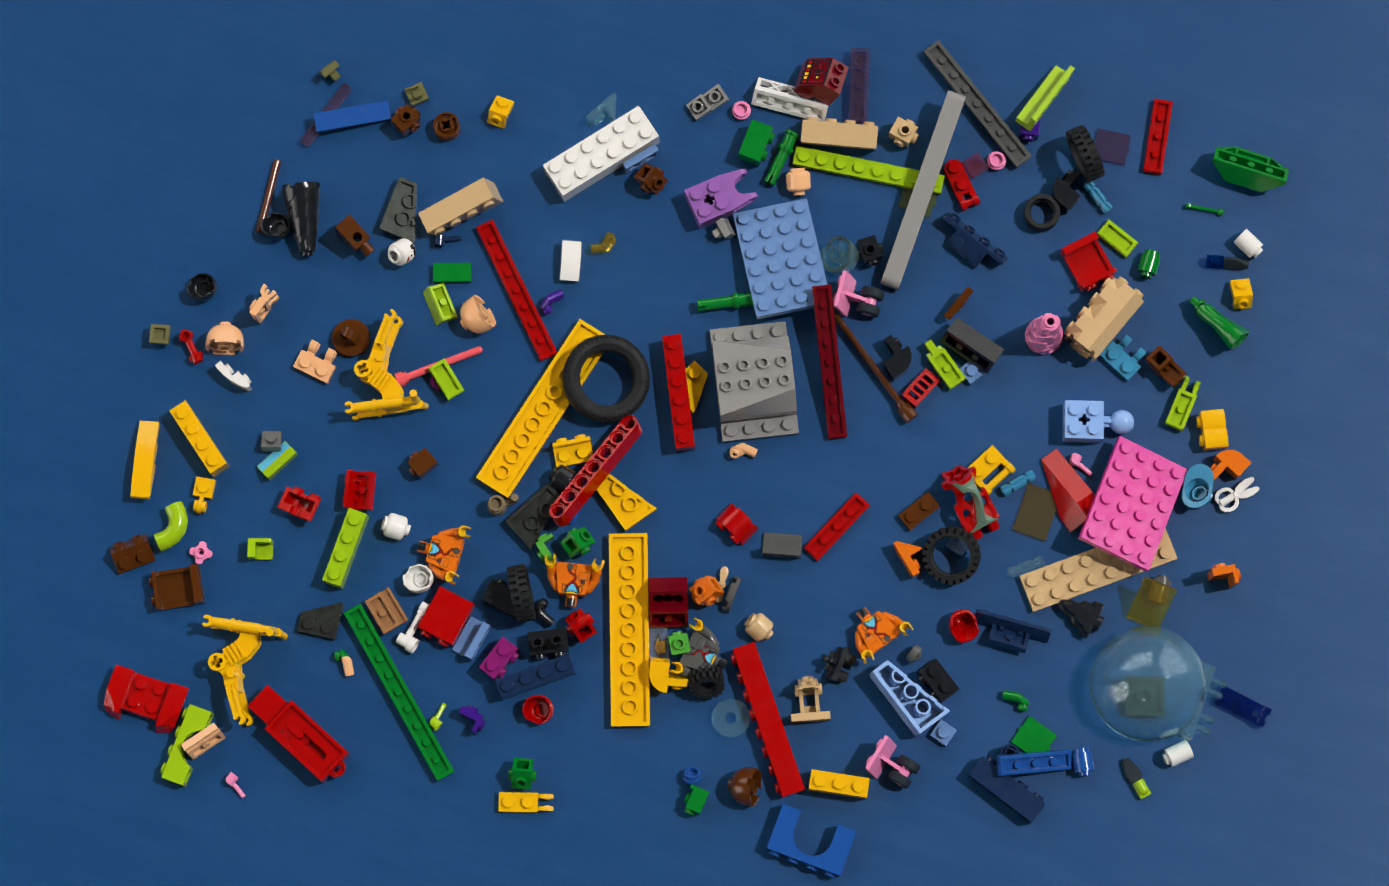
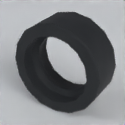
[1023,194,1060,232]

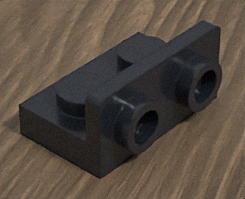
[917,658,959,703]

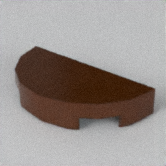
[944,286,973,320]

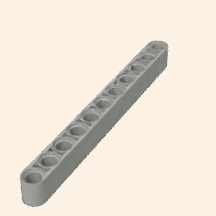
[880,90,966,290]

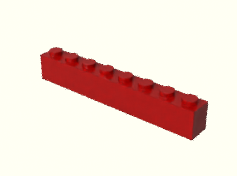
[730,642,805,798]

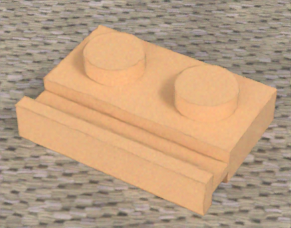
[181,723,226,760]

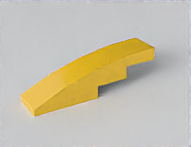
[130,421,160,499]

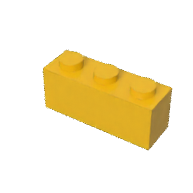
[808,769,870,799]

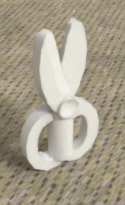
[1214,477,1259,513]

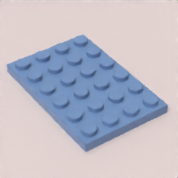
[733,198,827,320]

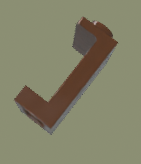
[149,564,205,611]

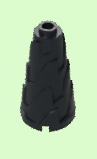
[282,182,320,257]

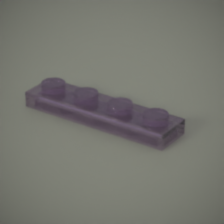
[849,48,870,123]

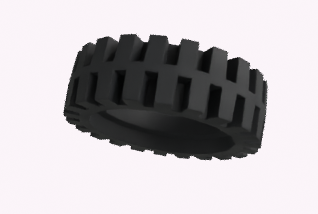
[1066,125,1105,183]
[922,526,981,585]
[507,564,536,623]

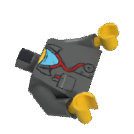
[669,618,727,677]

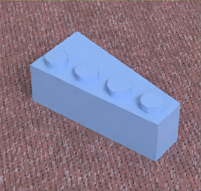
[869,660,950,737]

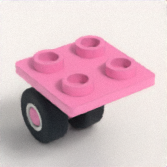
[833,270,884,318]
[865,735,920,789]

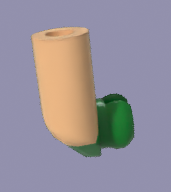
[334,649,354,676]

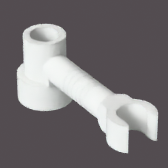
[396,602,429,654]

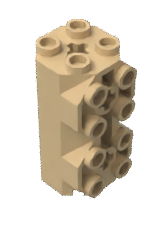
[1064,276,1144,362]

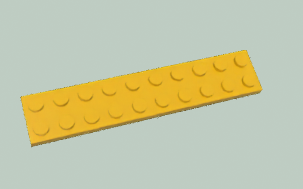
[476,319,605,498]
[609,533,650,727]

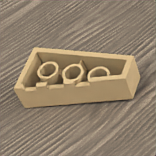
[418,177,504,236]

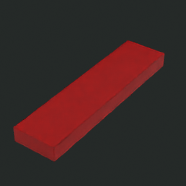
[1143,98,1173,175]
[804,493,870,562]

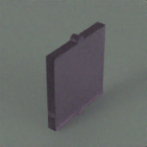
[1094,128,1131,166]

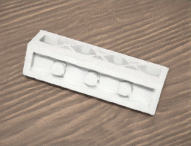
[751,77,828,121]

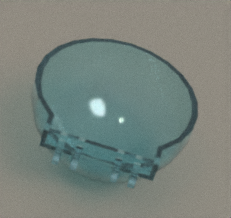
[1089,626,1226,742]

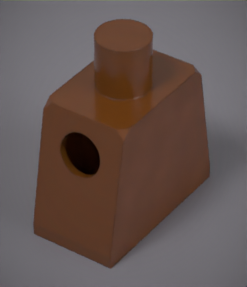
[335,214,375,257]

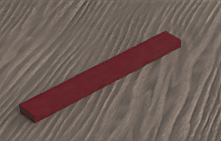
[812,284,847,439]

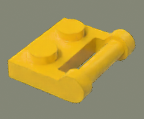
[968,445,1016,495]

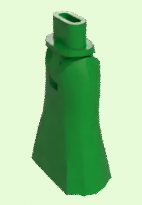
[1189,296,1250,349]

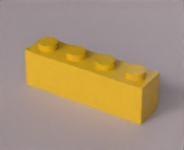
[169,400,230,477]

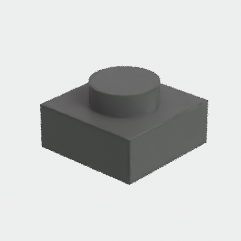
[261,431,282,451]

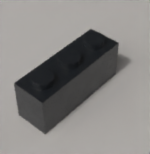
[940,318,1004,374]

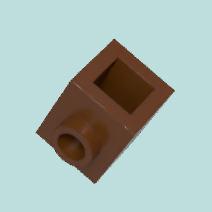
[408,448,439,479]

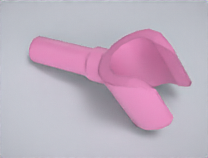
[1069,453,1092,476]
[226,772,246,798]

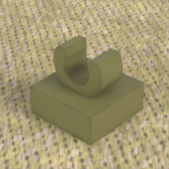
[319,60,341,81]
[404,82,429,107]
[149,324,171,345]

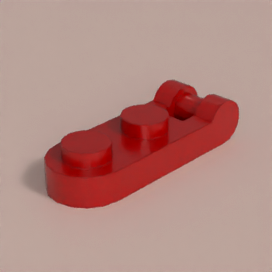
[944,159,980,211]

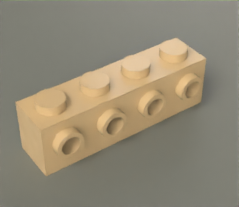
[801,117,878,150]

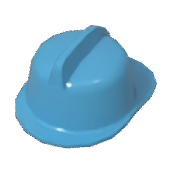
[1182,464,1214,508]

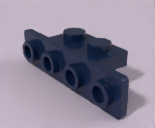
[943,212,1008,267]
[975,609,1052,653]

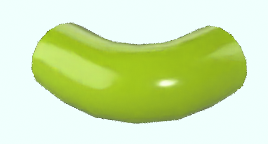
[154,501,188,552]

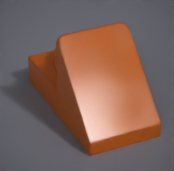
[893,541,923,579]

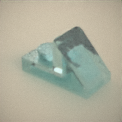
[586,93,617,127]

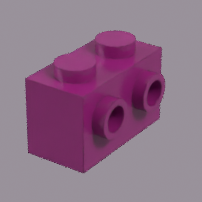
[479,637,519,681]

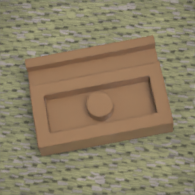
[365,587,409,635]

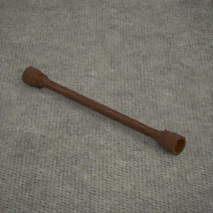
[834,308,918,423]

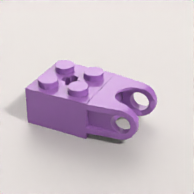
[684,169,759,229]

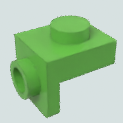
[535,533,554,563]
[668,631,690,655]

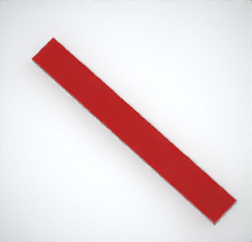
[476,219,558,362]

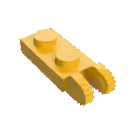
[498,792,554,813]

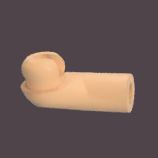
[729,443,758,459]

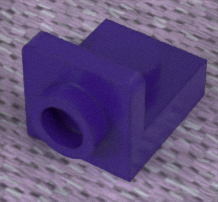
[1019,118,1041,142]

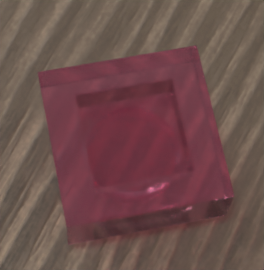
[962,152,989,179]

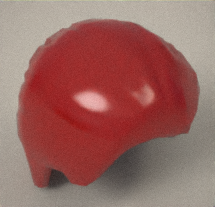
[949,609,979,643]

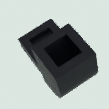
[1051,168,1081,214]
[882,335,912,382]

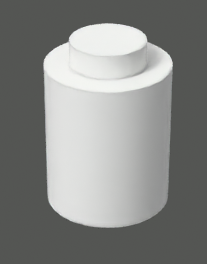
[1234,229,1263,258]
[1162,740,1194,767]

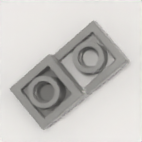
[686,84,730,120]

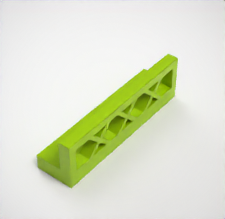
[1015,65,1075,132]

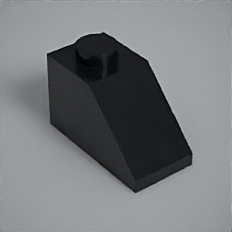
[481,579,517,619]

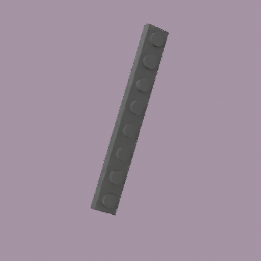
[923,40,1032,169]

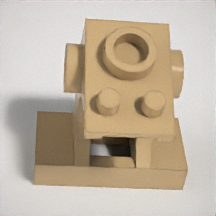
[791,676,831,723]

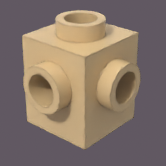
[888,117,919,148]

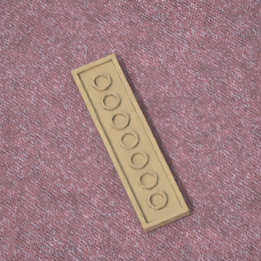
[1019,528,1178,613]

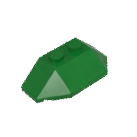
[1212,146,1289,192]

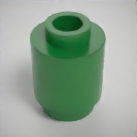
[1137,249,1161,279]

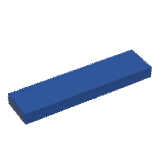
[313,100,391,133]
[997,749,1072,776]

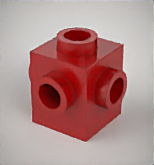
[565,608,597,643]

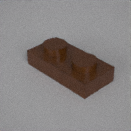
[898,492,940,531]

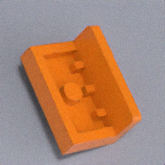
[1206,563,1241,588]

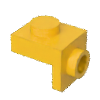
[487,95,514,129]
[1230,279,1253,310]

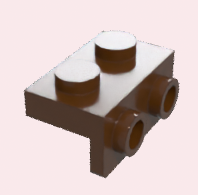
[110,534,156,574]

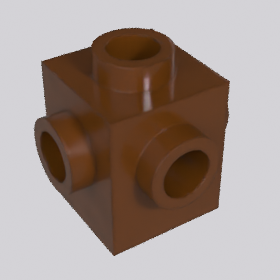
[391,104,422,137]
[634,163,668,195]

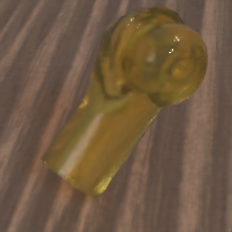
[591,232,616,253]

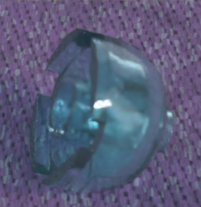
[820,236,859,275]

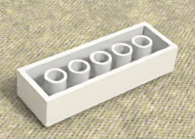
[543,106,660,202]

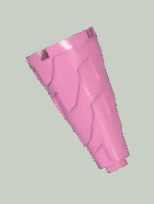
[1025,313,1063,355]

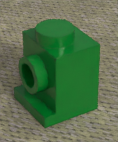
[684,784,709,816]

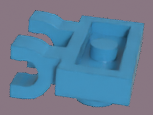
[1100,335,1147,382]

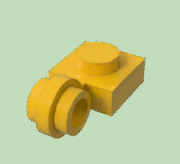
[193,476,216,514]

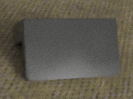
[762,533,802,559]

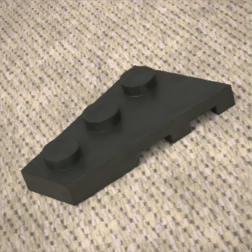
[379,176,417,243]
[505,483,560,550]

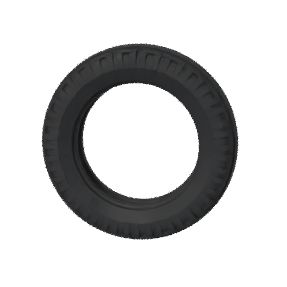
[562,335,650,423]

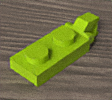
[924,339,966,390]

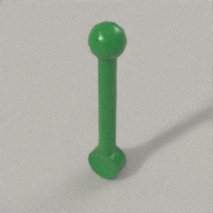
[1185,203,1224,216]

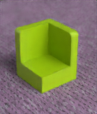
[247,538,274,560]

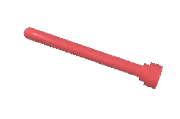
[394,346,483,387]

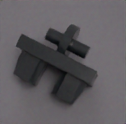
[821,647,856,682]

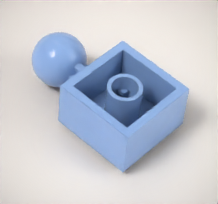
[1063,400,1134,443]

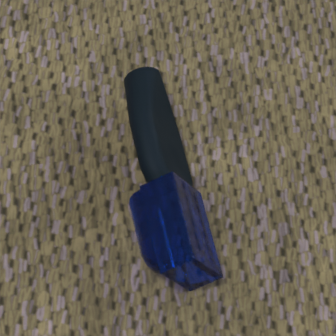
[1205,255,1249,270]

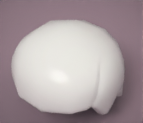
[402,564,434,594]

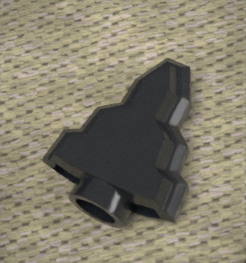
[1058,599,1104,639]

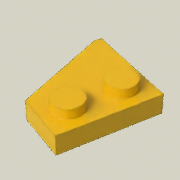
[667,361,708,414]

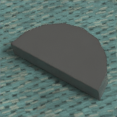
[722,576,742,614]

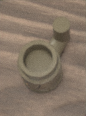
[487,494,519,516]

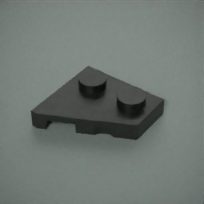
[297,602,344,640]

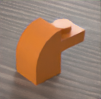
[1210,450,1252,480]

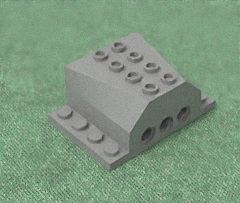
[710,321,799,443]

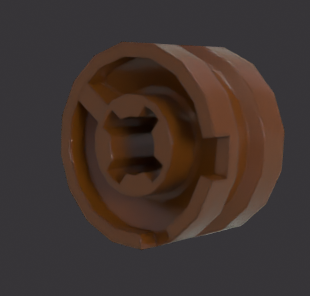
[433,112,460,141]

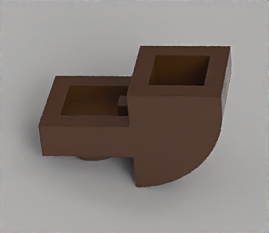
[1146,345,1187,388]

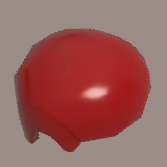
[522,695,554,724]

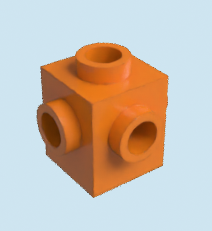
[689,576,724,606]

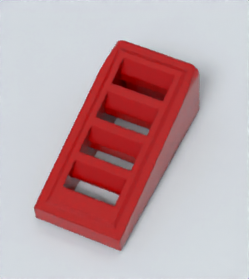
[901,368,940,409]

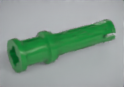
[764,129,801,186]
[697,292,754,312]

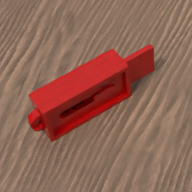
[248,685,350,783]

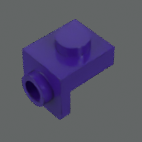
[459,705,486,734]

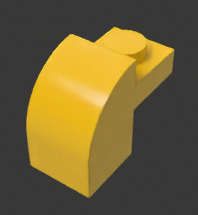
[649,657,688,693]

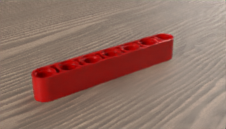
[549,415,642,527]

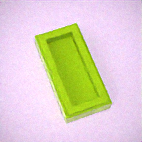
[1097,219,1138,258]
[428,358,465,401]

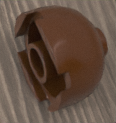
[728,767,762,807]

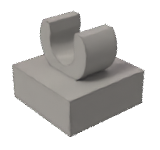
[712,218,736,239]

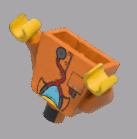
[417,525,471,585]
[545,554,605,608]
[854,607,913,664]

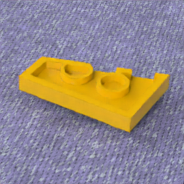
[597,474,657,531]

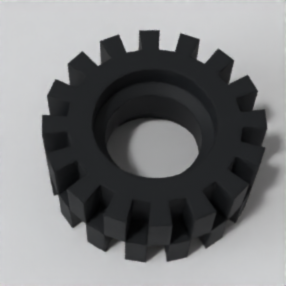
[688,665,725,700]

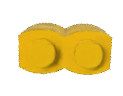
[1196,409,1229,451]

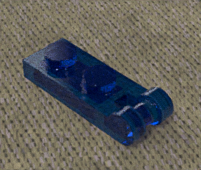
[1214,685,1272,728]

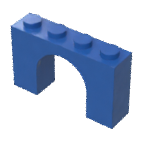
[766,804,857,879]

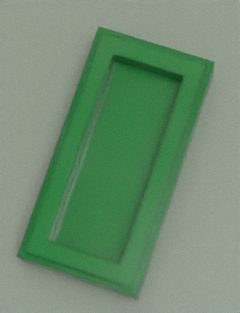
[433,263,472,283]

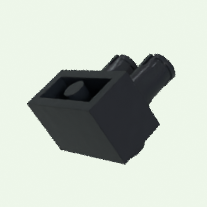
[527,627,569,660]

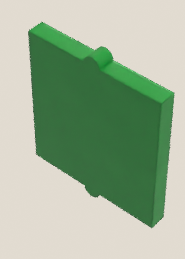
[1011,716,1057,753]

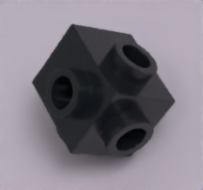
[855,235,884,267]

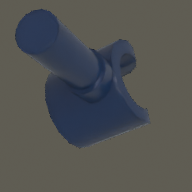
[434,234,461,247]

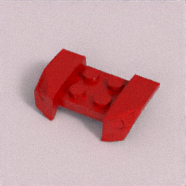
[104,665,189,733]

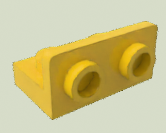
[552,434,593,467]

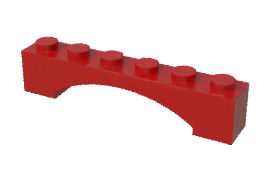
[662,334,695,452]

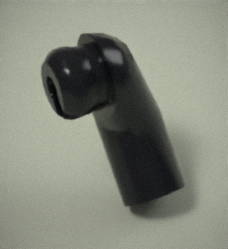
[535,598,555,628]

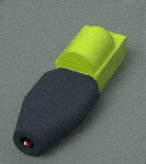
[1121,757,1152,800]

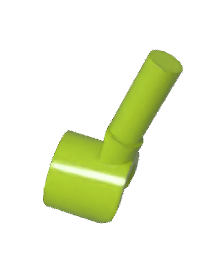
[430,703,446,731]

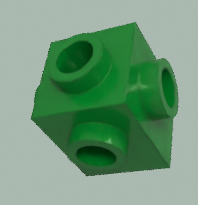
[560,526,595,558]
[508,757,537,790]

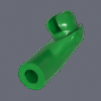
[1003,690,1029,712]

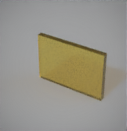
[1126,577,1177,630]

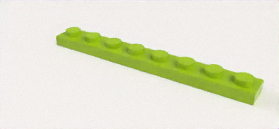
[792,146,945,195]

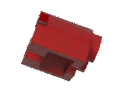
[277,486,321,522]
[715,503,758,546]

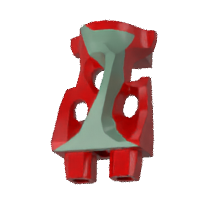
[941,465,1000,540]

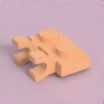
[249,284,280,324]
[293,340,338,384]

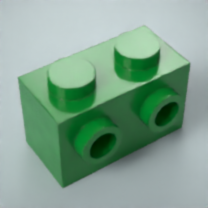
[738,119,775,166]

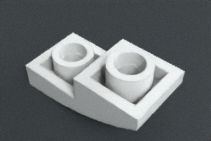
[559,240,581,281]
[215,361,252,392]

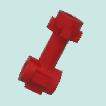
[179,329,204,365]

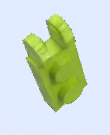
[1165,376,1201,431]

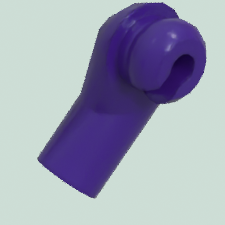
[540,289,564,315]

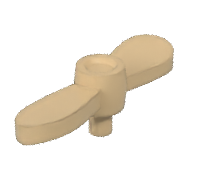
[716,566,729,602]

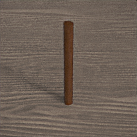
[256,159,281,234]

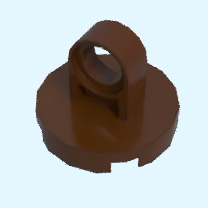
[332,319,370,357]

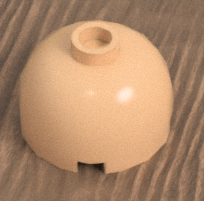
[460,295,496,334]
[205,322,244,356]

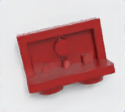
[342,469,376,511]

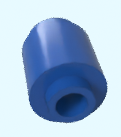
[1072,747,1094,777]

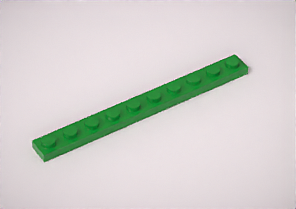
[344,603,455,781]

